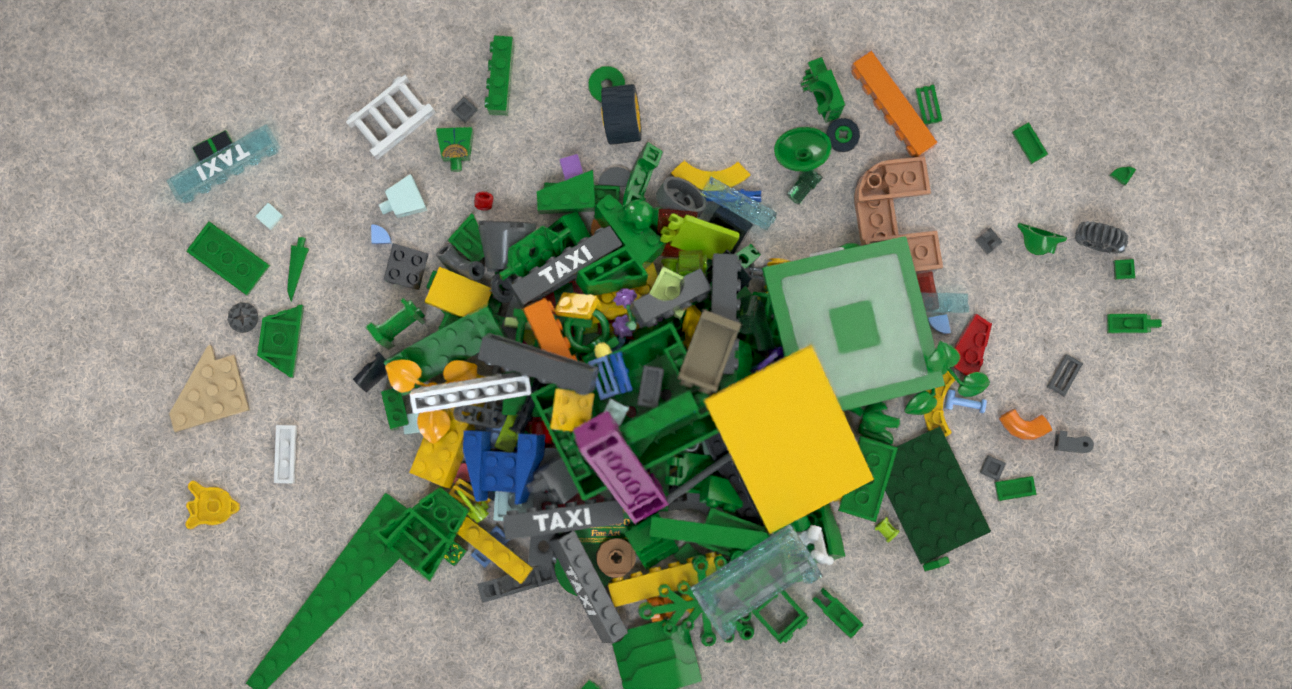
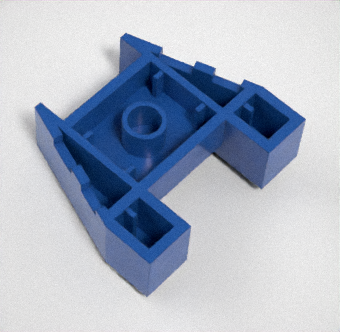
[463,430,545,504]

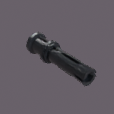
[509,378,546,434]

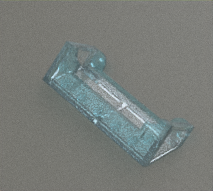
[690,524,823,640]

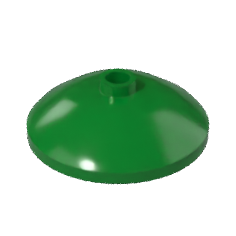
[774,127,832,172]

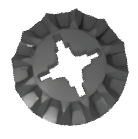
[489,272,514,303]
[227,302,258,333]

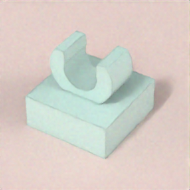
[604,399,629,426]

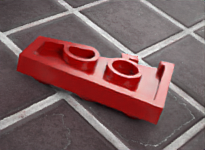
[953,314,992,376]

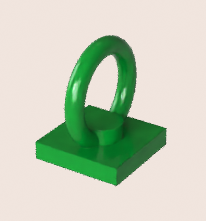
[563,309,619,364]

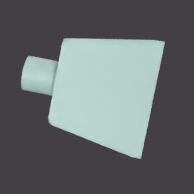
[379,174,427,218]

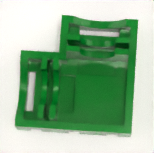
[800,57,846,123]

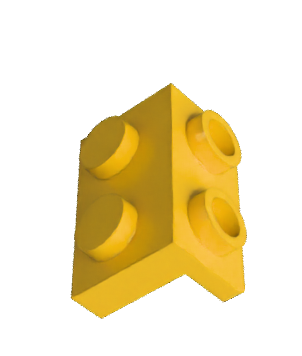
[555,292,603,319]

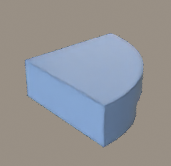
[371,225,391,244]
[928,314,951,334]

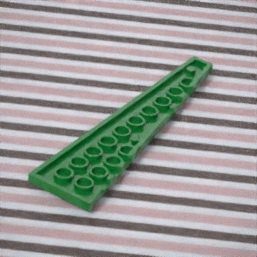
[246,493,408,689]

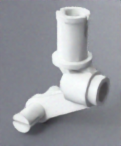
[786,525,834,565]

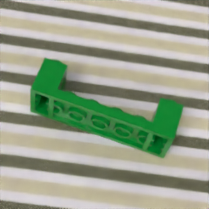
[384,303,507,396]

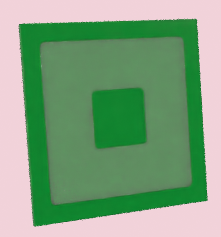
[762,236,945,411]

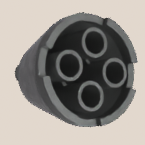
[478,220,536,272]

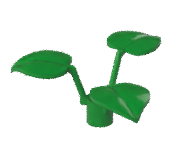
[904,341,990,415]

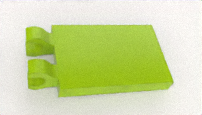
[660,214,739,260]

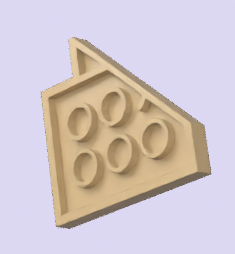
[169,345,250,432]

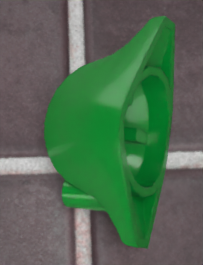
[1017,222,1067,255]

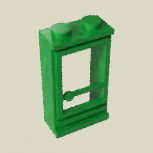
[731,564,809,644]

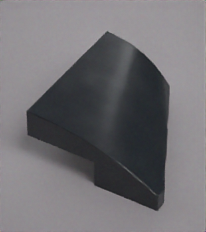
[353,352,387,392]

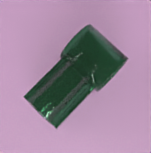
[786,169,823,205]

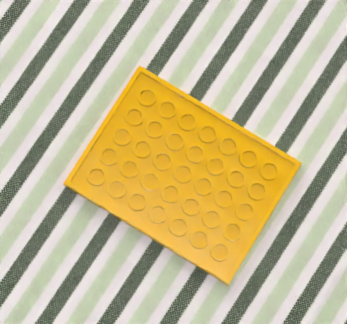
[704,344,874,534]

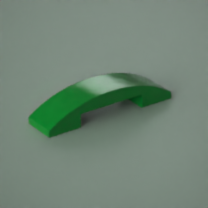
[623,142,663,208]

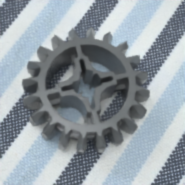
[1075,221,1128,254]

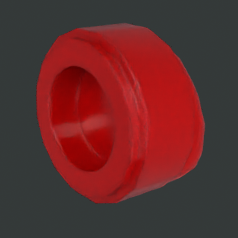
[474,191,494,211]

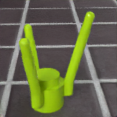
[453,490,489,523]

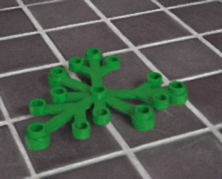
[638,549,754,647]

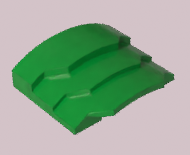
[612,619,702,689]

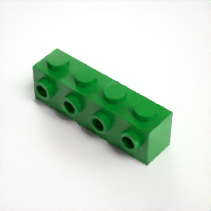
[484,35,514,116]

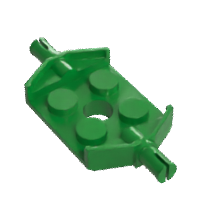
[499,225,572,280]

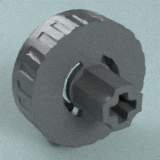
[656,177,707,219]

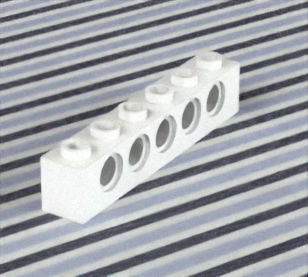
[410,372,531,414]

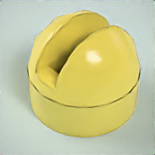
[595,343,612,359]

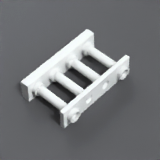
[346,75,436,160]

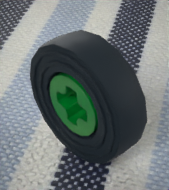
[826,118,860,152]

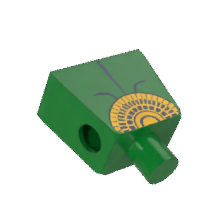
[436,127,474,172]

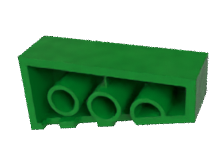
[594,194,666,269]

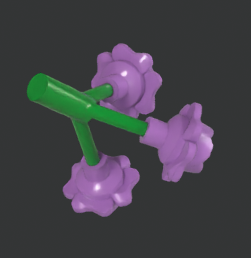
[612,289,663,338]

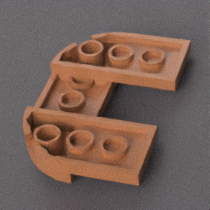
[854,156,943,272]

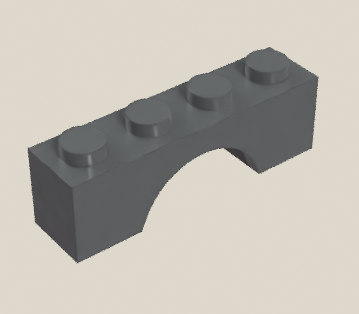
[630,269,712,328]

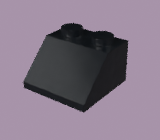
[709,204,753,254]

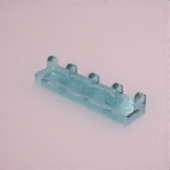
[701,176,777,230]
[921,293,969,313]

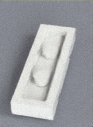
[274,425,297,484]

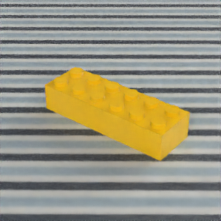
[409,374,486,489]

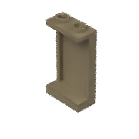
[678,310,741,395]

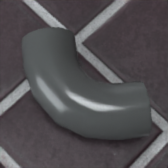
[436,244,485,280]

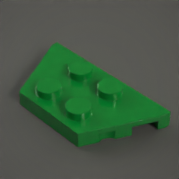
[257,304,304,378]

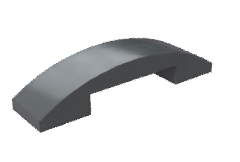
[477,566,557,603]

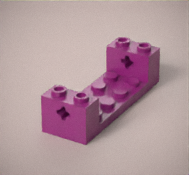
[573,411,669,524]

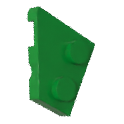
[447,213,484,262]

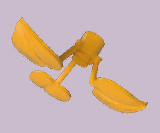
[386,360,477,443]

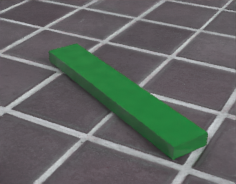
[648,516,767,552]

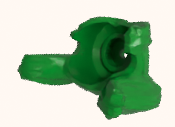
[858,401,900,445]

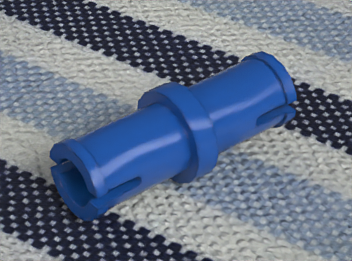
[609,352,633,394]

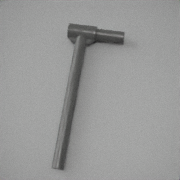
[666,452,732,504]

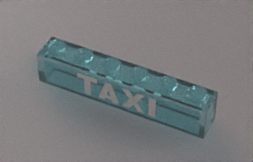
[166,125,281,203]

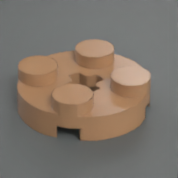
[596,538,636,578]

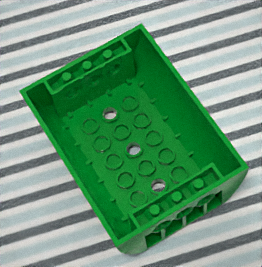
[530,322,719,501]

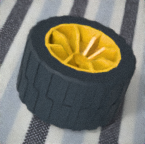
[601,84,642,145]

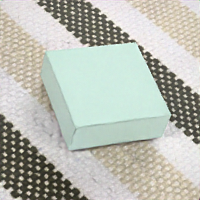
[255,203,283,230]

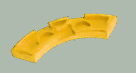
[670,160,751,191]
[924,371,955,437]

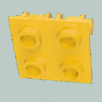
[551,389,594,431]

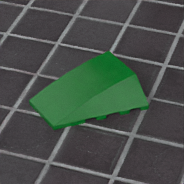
[373,487,469,582]

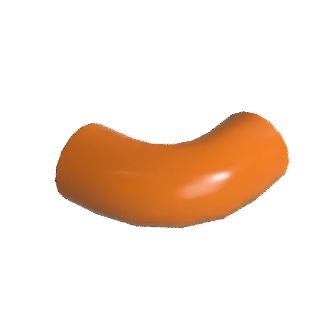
[999,408,1052,440]

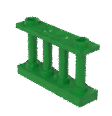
[365,298,426,350]
[512,309,592,363]

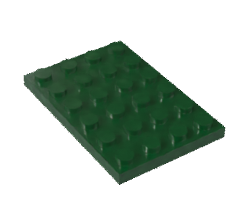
[885,426,991,565]

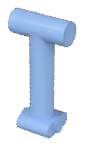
[945,390,987,413]

